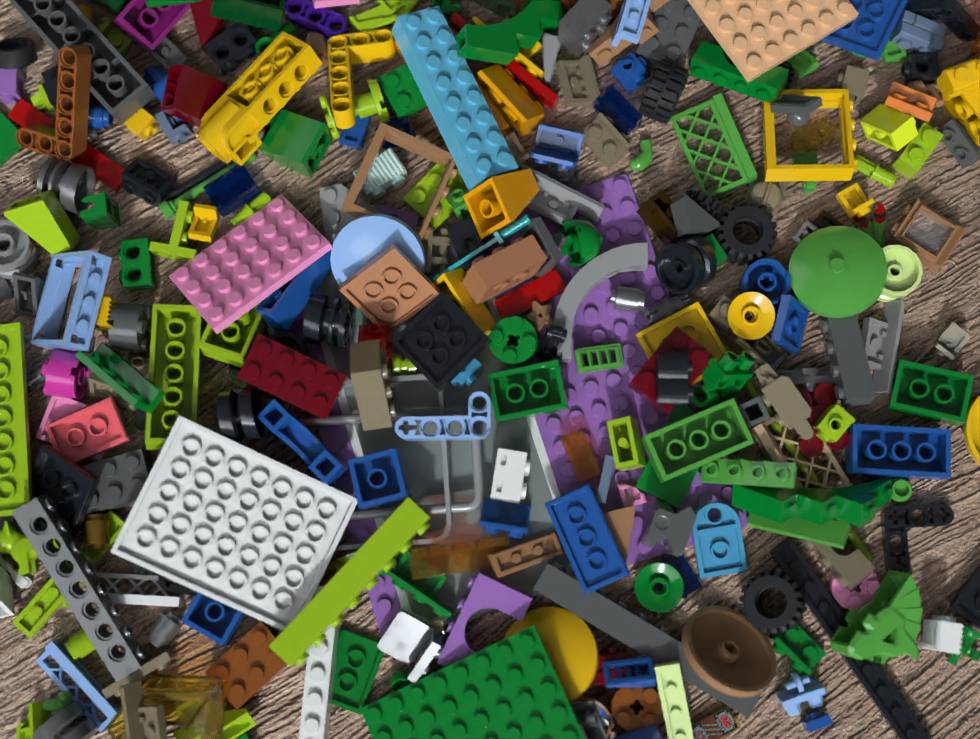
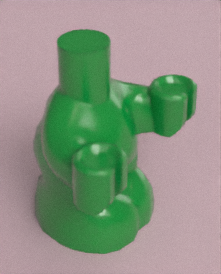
[946,622,980,665]

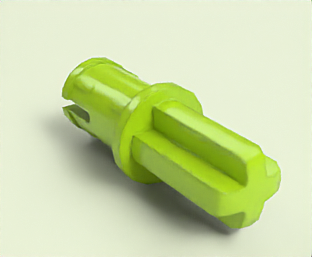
[855,155,898,188]
[230,191,272,227]

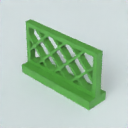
[670,93,757,198]

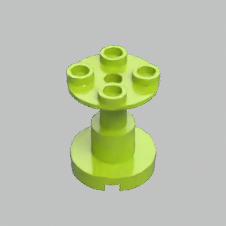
[318,77,390,140]

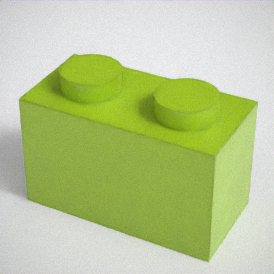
[891,122,944,180]
[607,416,646,471]

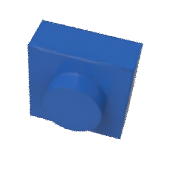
[801,710,833,733]

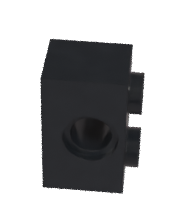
[447,217,493,272]

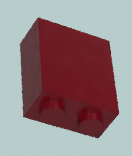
[161,64,228,128]

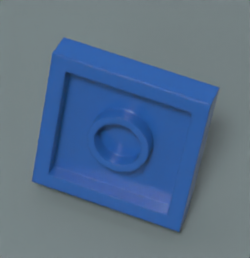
[771,294,809,355]

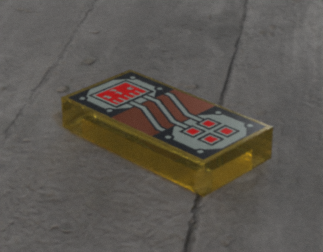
[692,705,740,739]

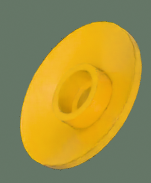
[727,292,775,340]

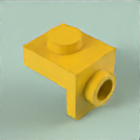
[835,182,875,219]
[188,203,219,243]

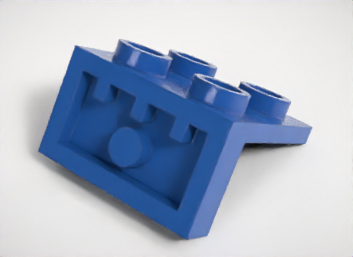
[479,499,531,539]

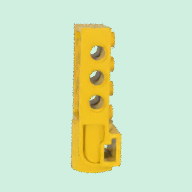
[195,31,323,166]

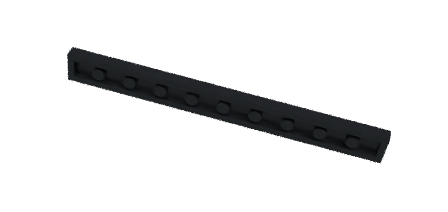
[769,538,930,739]

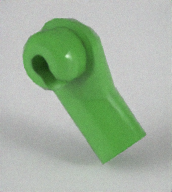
[43,691,74,711]

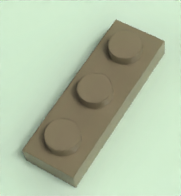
[101,646,175,699]

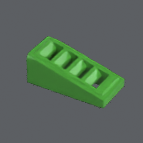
[573,343,625,375]

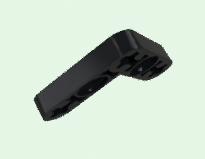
[904,0,980,42]
[880,504,954,573]

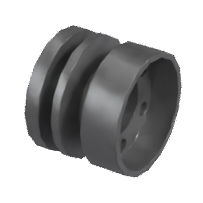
[36,157,96,214]

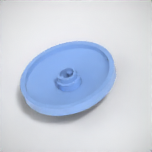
[330,213,426,285]

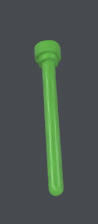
[157,152,257,220]

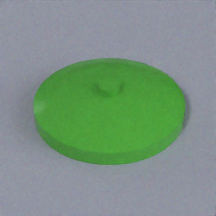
[788,226,887,318]

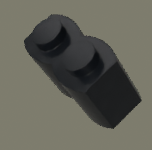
[655,353,693,405]

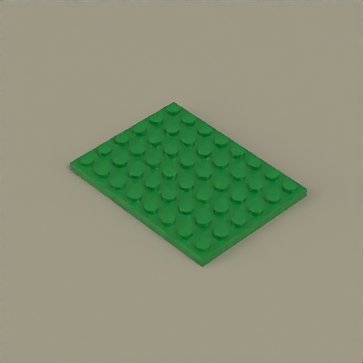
[360,625,587,739]

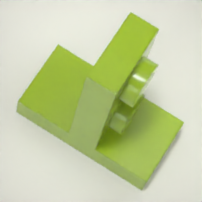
[149,200,199,262]

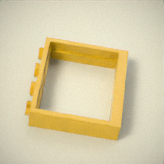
[761,89,858,182]

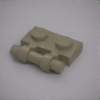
[410,226,451,275]

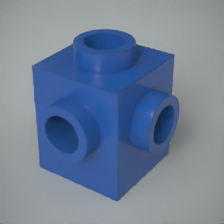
[610,52,650,94]

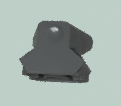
[641,500,697,557]

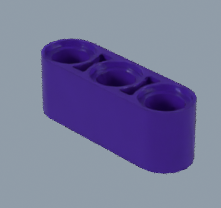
[285,0,349,39]

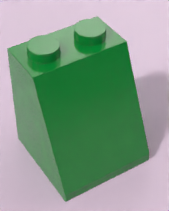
[259,109,333,179]

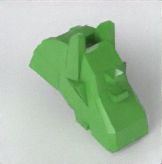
[830,570,923,665]

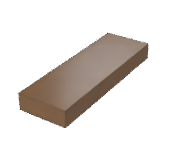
[488,532,563,579]

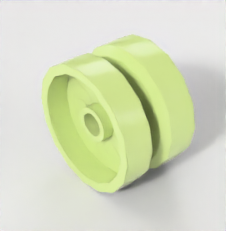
[877,245,923,302]

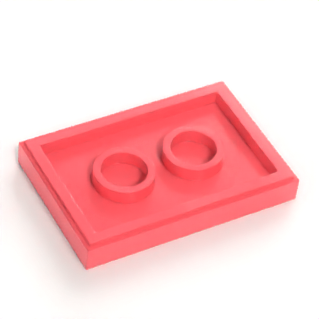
[45,396,131,464]

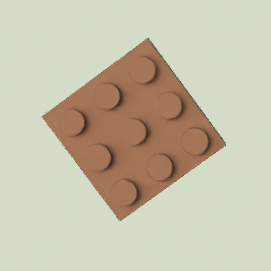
[339,244,440,334]

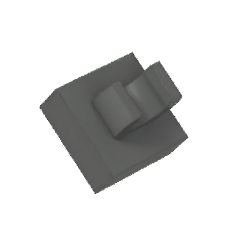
[550,167,576,190]

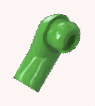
[630,140,653,171]

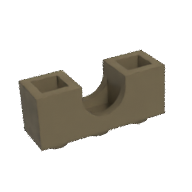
[800,539,875,591]

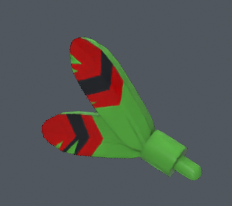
[851,203,887,248]

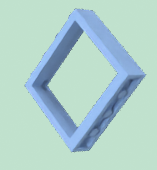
[29,250,112,351]

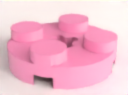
[829,572,880,611]

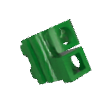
[691,351,755,407]

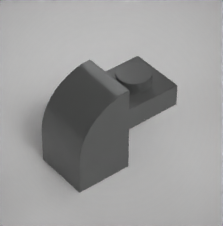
[738,396,771,428]

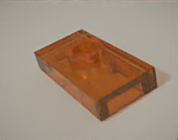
[560,429,601,483]

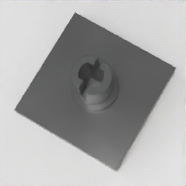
[517,216,566,278]

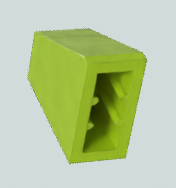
[3,189,80,254]

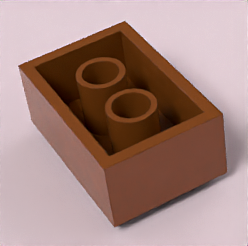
[205,621,288,709]

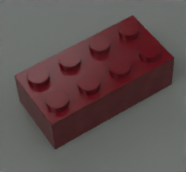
[237,333,348,420]

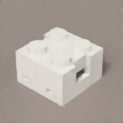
[490,448,531,504]

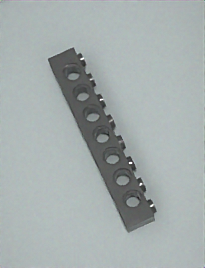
[11,493,148,682]

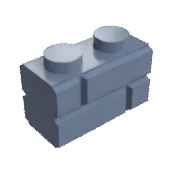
[889,10,946,54]

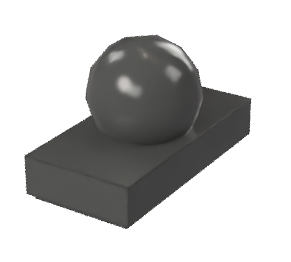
[770,95,823,127]

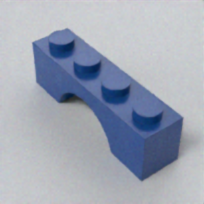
[257,399,348,485]

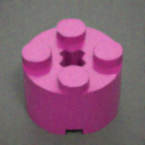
[42,349,90,400]

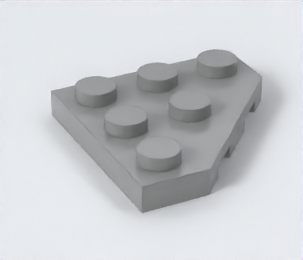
[319,184,383,246]

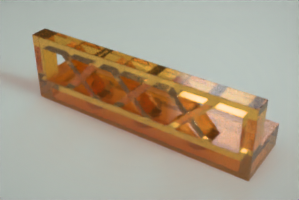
[409,536,509,580]

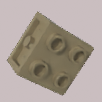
[88,346,150,411]

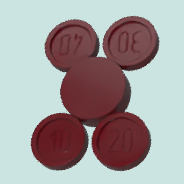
[798,383,849,457]

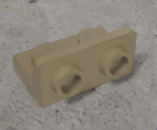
[580,112,630,169]

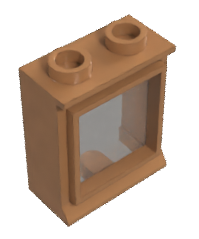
[887,198,967,273]

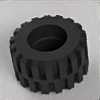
[639,59,689,125]
[714,202,777,266]
[740,571,808,634]

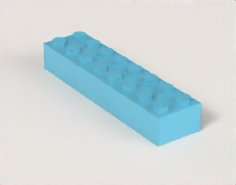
[391,5,518,192]

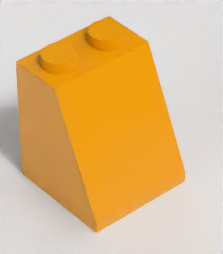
[463,168,540,239]

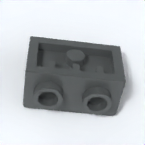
[937,118,980,169]

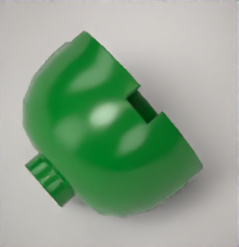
[559,219,602,267]

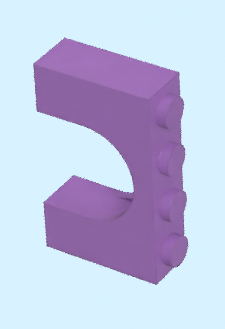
[437,571,533,667]

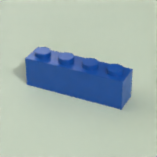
[256,250,332,331]

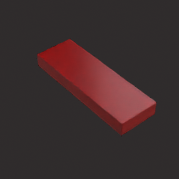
[494,269,566,319]

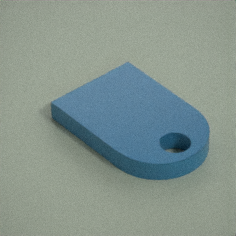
[691,502,748,579]

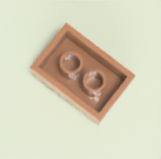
[462,234,547,306]

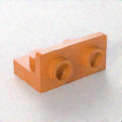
[883,82,937,122]

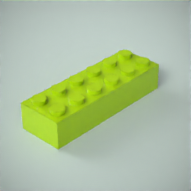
[145,304,202,450]

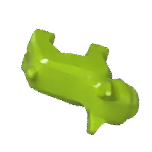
[0,520,61,576]

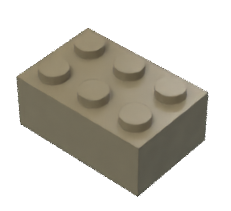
[350,340,396,431]

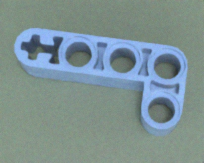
[395,391,491,441]

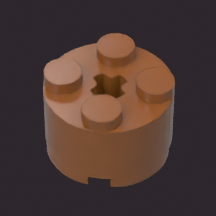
[610,687,662,732]

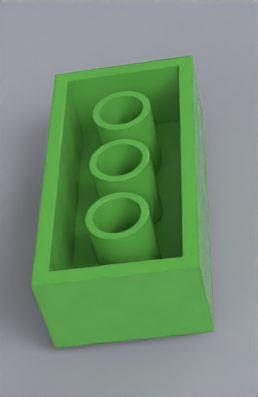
[641,398,754,484]

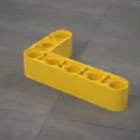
[327,29,396,129]

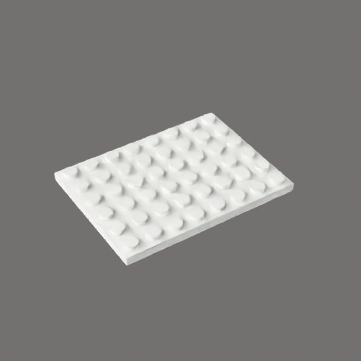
[111,416,357,630]

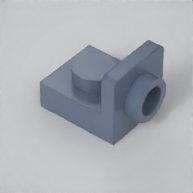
[155,111,192,145]

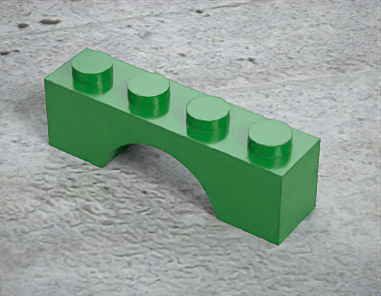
[690,41,789,103]

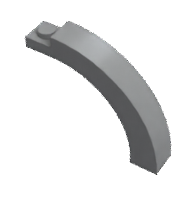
[553,242,648,363]

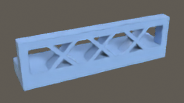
[610,0,651,47]
[36,640,123,732]

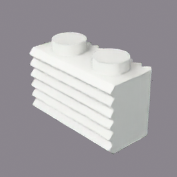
[921,615,964,654]

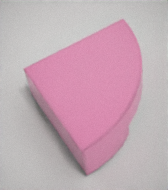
[617,484,647,508]

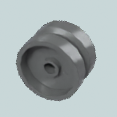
[32,701,99,739]

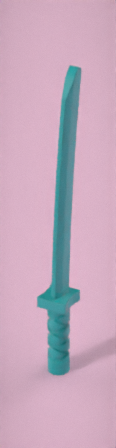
[430,214,532,283]

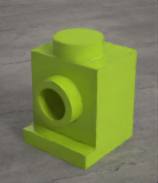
[812,404,856,443]

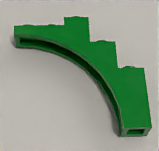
[456,0,564,65]
[731,476,893,527]

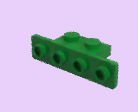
[380,550,455,618]

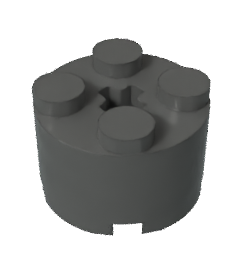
[108,303,153,352]

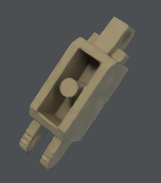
[754,362,814,440]

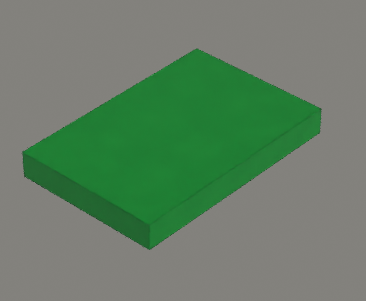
[331,627,384,715]

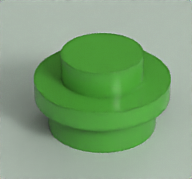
[891,478,912,502]

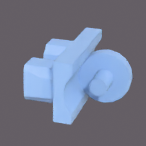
[775,672,826,717]

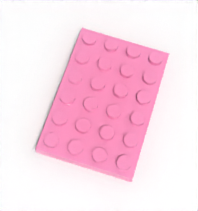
[169,194,332,334]

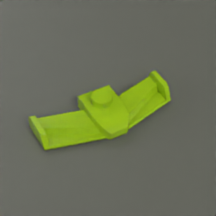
[349,0,419,32]

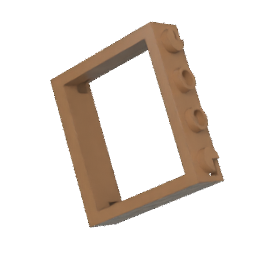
[342,122,458,242]

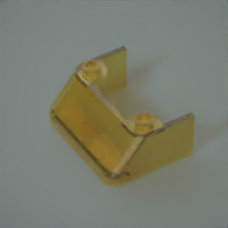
[106,674,225,739]

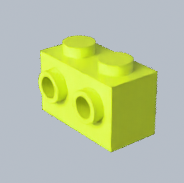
[860,104,918,152]

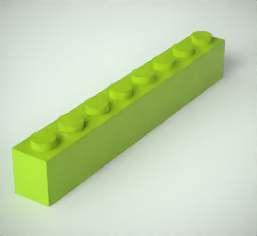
[269,497,431,667]

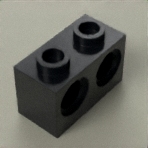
[204,22,257,75]

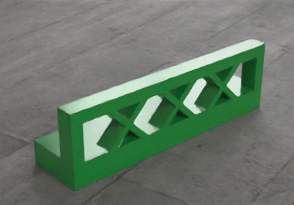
[75,342,165,414]

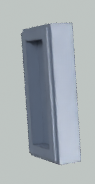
[597,455,614,506]

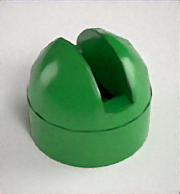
[390,670,411,691]

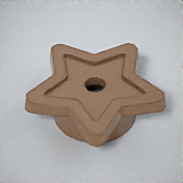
[525,301,554,331]

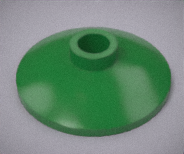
[634,563,684,612]

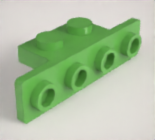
[700,458,797,488]

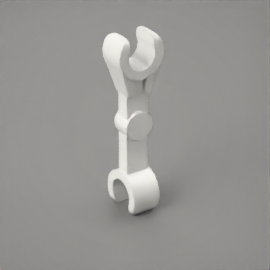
[0,554,33,589]

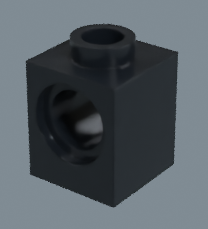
[901,53,940,85]

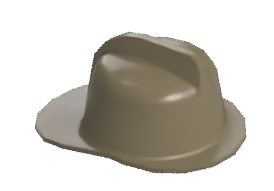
[744,168,787,217]

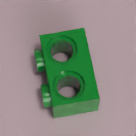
[117,238,157,291]

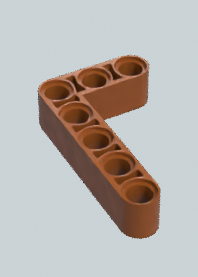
[16,44,92,161]

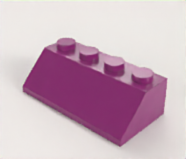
[111,0,191,51]

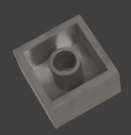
[558,0,612,57]

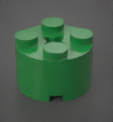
[489,316,540,367]

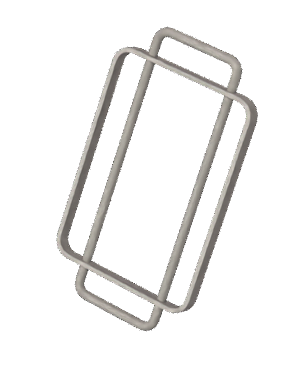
[203,374,484,550]

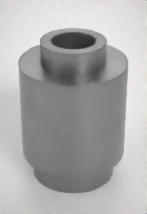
[610,286,646,312]
[147,611,182,649]

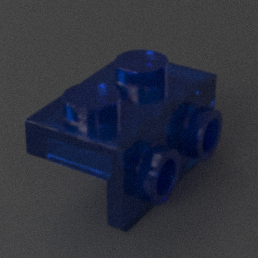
[203,164,262,218]

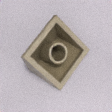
[730,333,789,370]

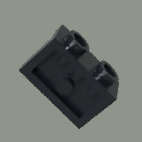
[121,156,177,209]

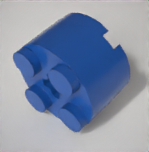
[738,258,791,307]

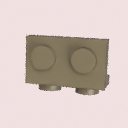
[555,54,600,107]

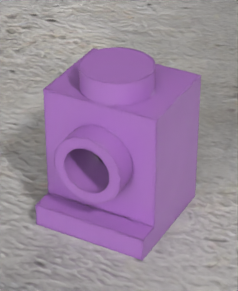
[0,68,25,104]

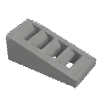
[542,34,561,88]

